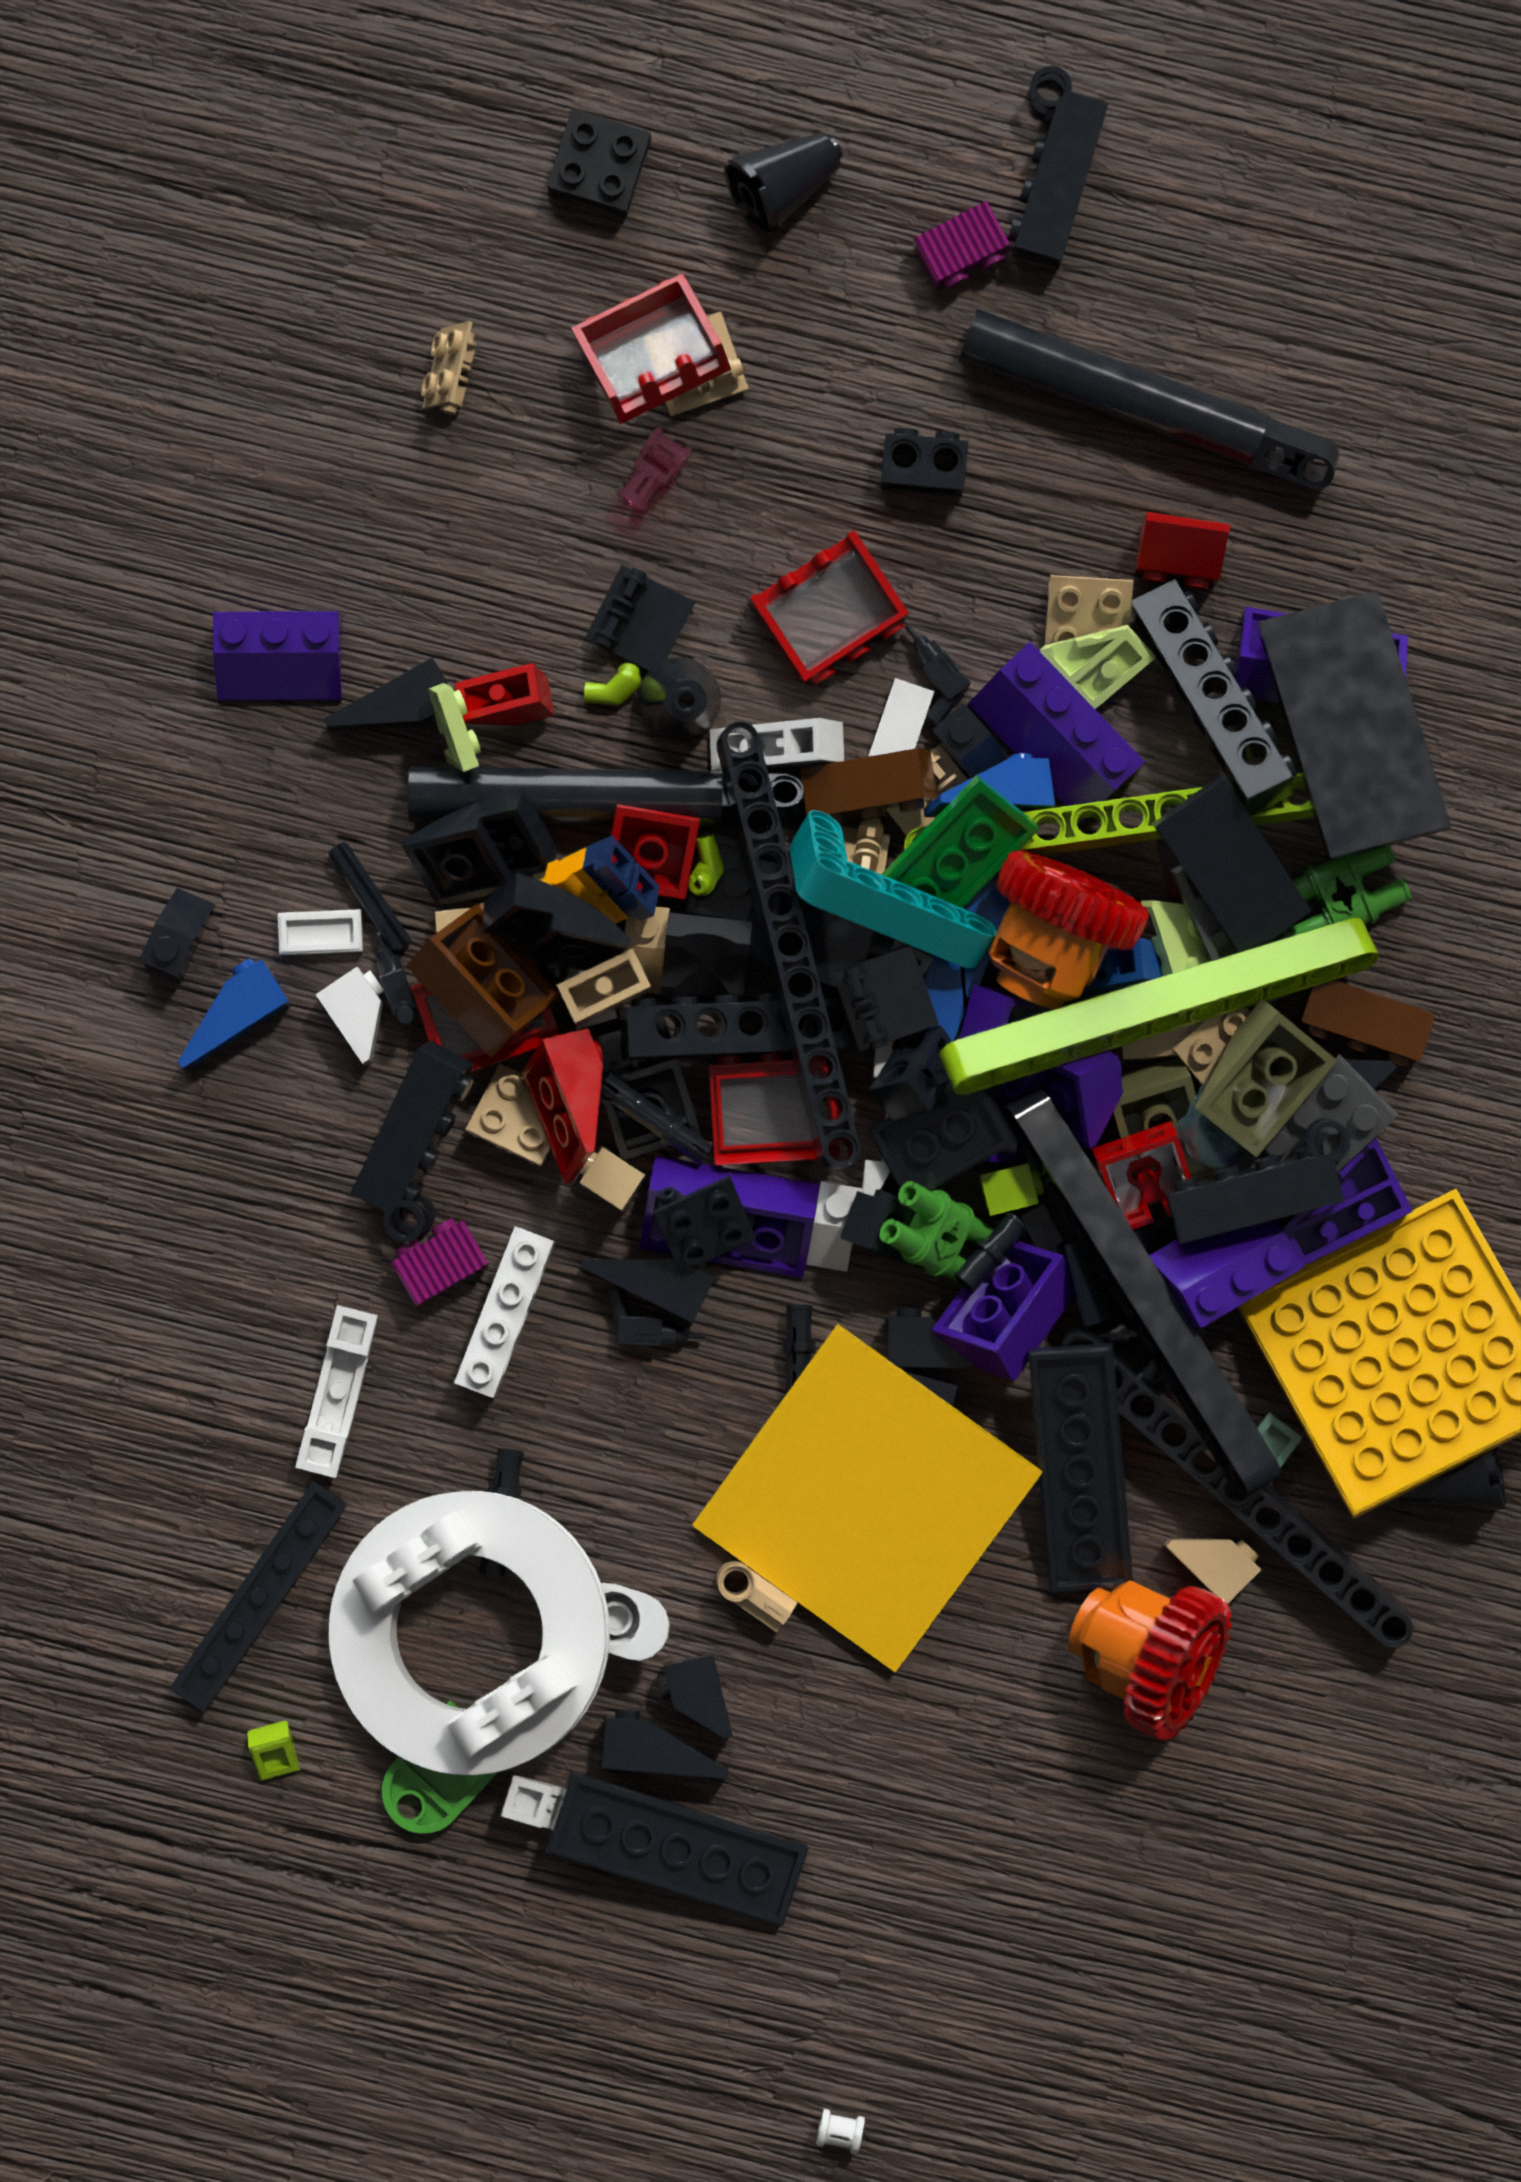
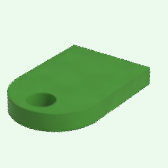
[382,1700,499,1834]

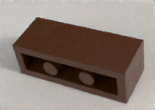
[800,748,937,824]
[1297,980,1436,1068]

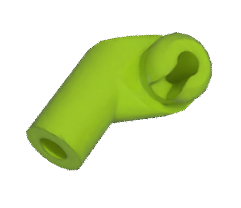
[584,663,641,705]
[688,834,724,896]

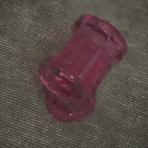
[616,426,693,515]

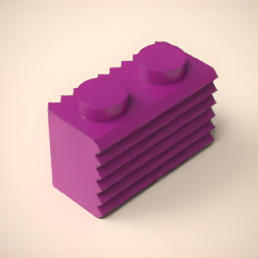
[912,201,1010,290]
[390,1218,489,1306]

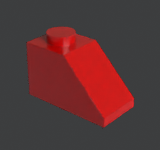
[455,663,554,726]

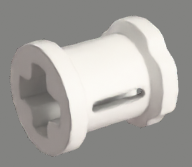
[816,2108,865,2155]

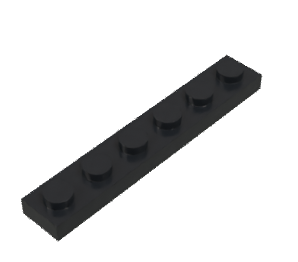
[169,1480,349,1712]

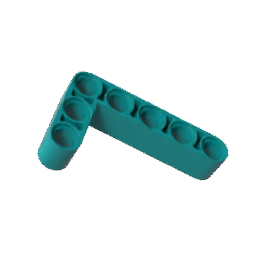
[789,810,997,969]

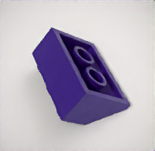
[213,611,342,701]
[1149,1220,1304,1329]
[932,1241,1076,1382]

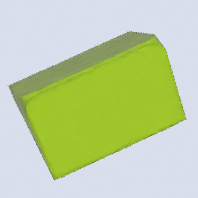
[247,1721,300,1781]

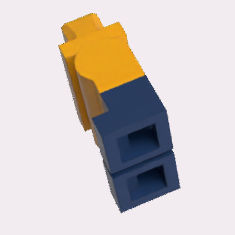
[540,836,660,924]

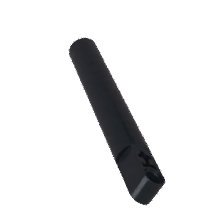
[958,308,1339,489]
[408,766,804,828]

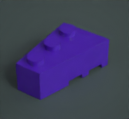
[1281,1137,1413,1266]

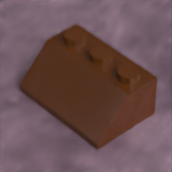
[406,904,562,1058]

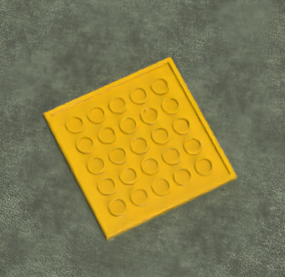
[1237,1189,1521,1519]
[692,1324,1042,1672]

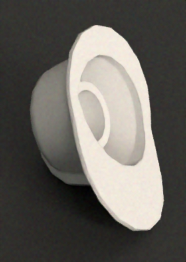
[601,1583,670,1660]

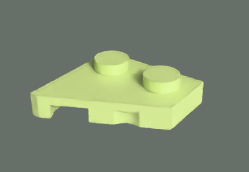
[1039,625,1155,709]
[428,683,481,772]
[1141,900,1210,976]

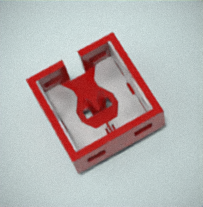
[1092,1121,1191,1229]

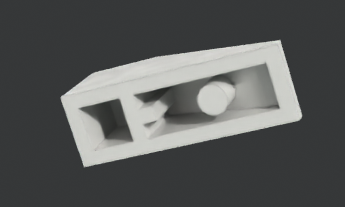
[710,718,844,771]

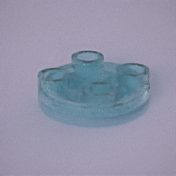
[1176,1083,1246,1169]

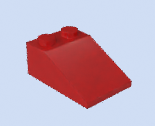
[521,1028,603,1184]

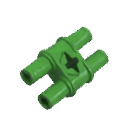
[1288,846,1412,936]
[880,1181,994,1284]

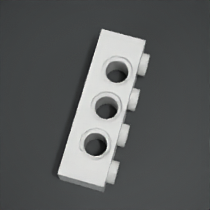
[454,1226,556,1398]

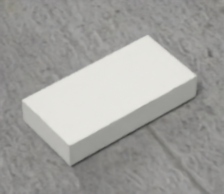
[868,678,934,757]
[278,909,363,955]

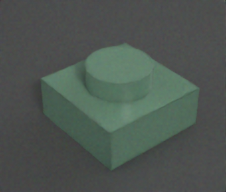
[1257,1412,1303,1467]

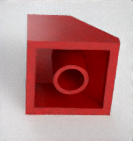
[1134,512,1230,591]
[610,804,700,899]

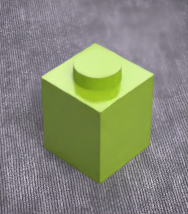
[978,1163,1044,1217]

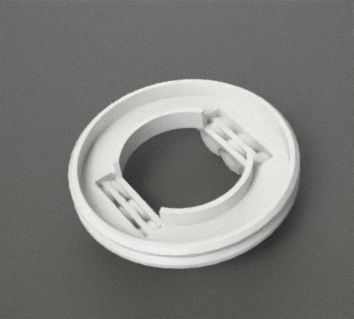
[329,1491,610,1775]

